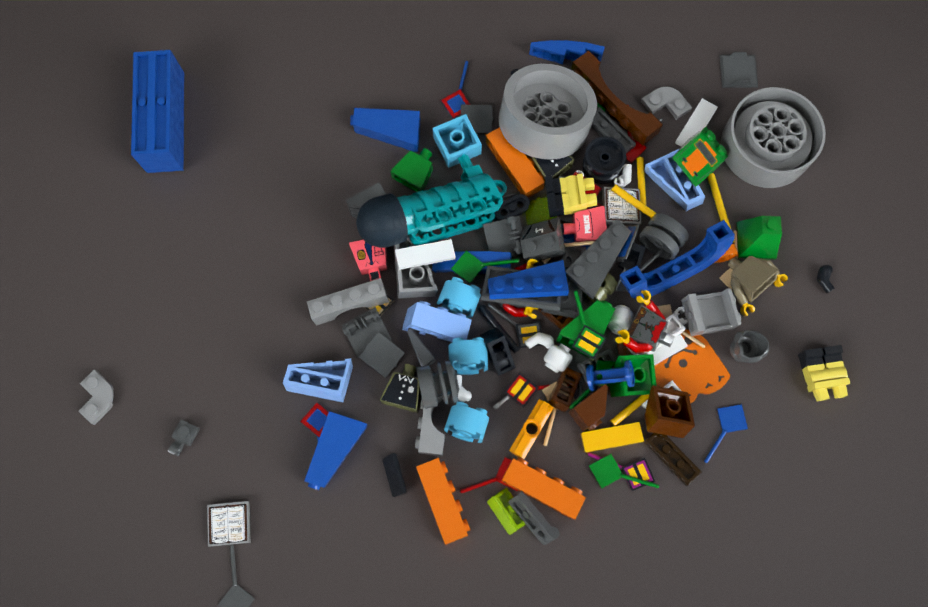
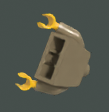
[728,256,788,316]

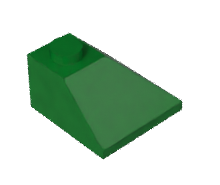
[736,216,782,260]
[610,354,657,397]

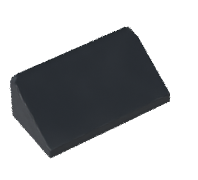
[383,453,407,497]

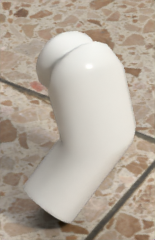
[614,164,632,188]
[457,375,472,402]

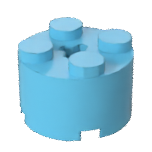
[437,277,481,318]
[448,337,488,375]
[444,402,489,443]

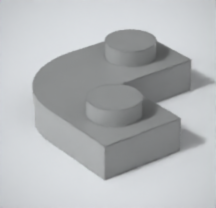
[640,87,692,120]
[79,369,114,425]

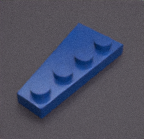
[488,260,569,300]

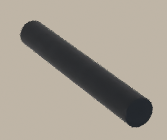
[478,305,520,354]

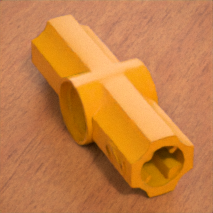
[509,399,554,459]

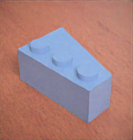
[644,149,705,211]
[402,301,472,342]
[283,358,353,402]

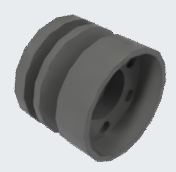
[416,360,459,409]

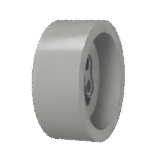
[499,64,597,159]
[721,87,826,188]

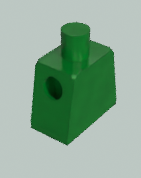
[391,148,433,192]

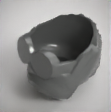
[730,330,769,363]

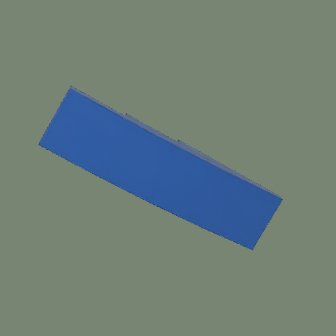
[529,40,605,64]
[432,251,512,274]

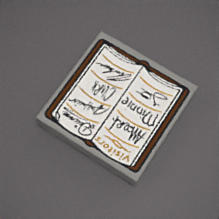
[602,187,641,225]
[207,501,251,547]

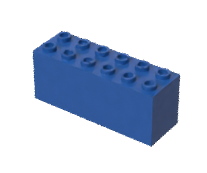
[131,50,184,173]

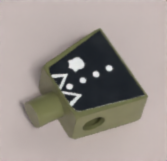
[532,156,574,185]
[380,364,420,413]

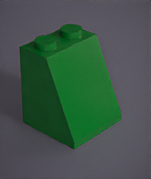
[556,300,616,358]

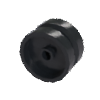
[582,136,626,184]

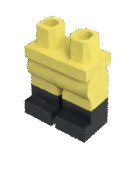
[545,174,597,217]
[798,345,850,402]

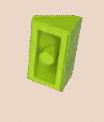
[487,487,525,535]

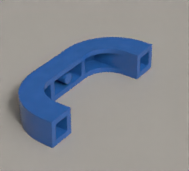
[620,220,735,299]

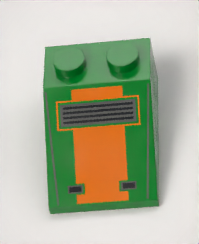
[672,127,728,187]

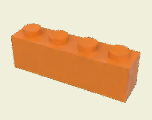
[486,127,545,198]
[501,457,586,520]
[416,458,470,545]

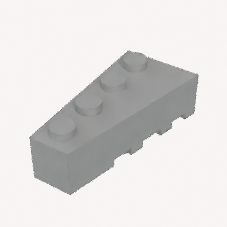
[394,233,438,299]

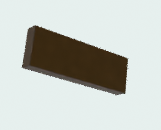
[644,433,702,486]

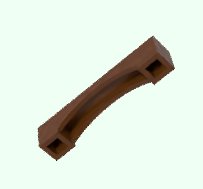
[571,51,663,146]

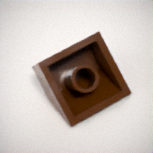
[568,384,608,431]
[645,385,695,438]

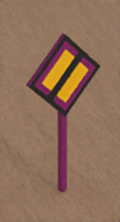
[588,452,656,491]

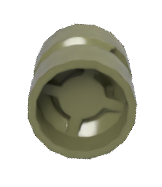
[583,273,618,303]

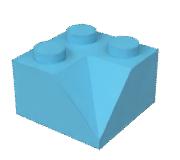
[432,114,482,168]

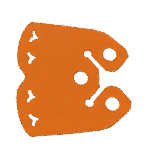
[654,329,730,403]

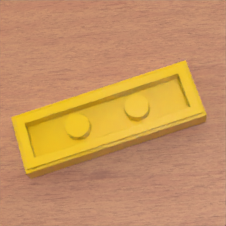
[581,422,644,453]

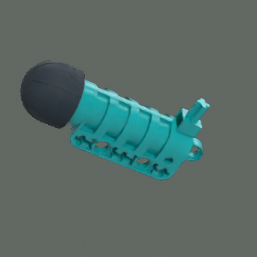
[356,154,507,248]

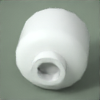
[608,305,634,335]
[544,344,573,373]

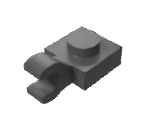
[168,419,200,456]

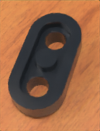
[495,194,530,221]

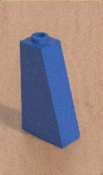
[350,108,421,152]
[305,411,368,490]

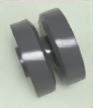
[638,213,689,261]

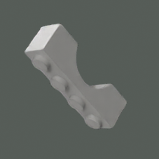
[307,278,389,326]
[415,394,450,457]

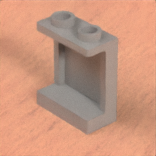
[681,288,741,336]

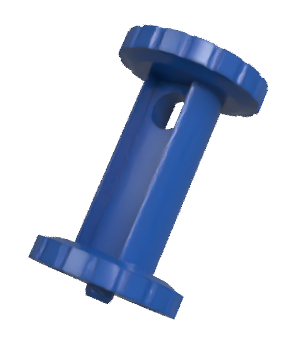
[586,360,635,392]

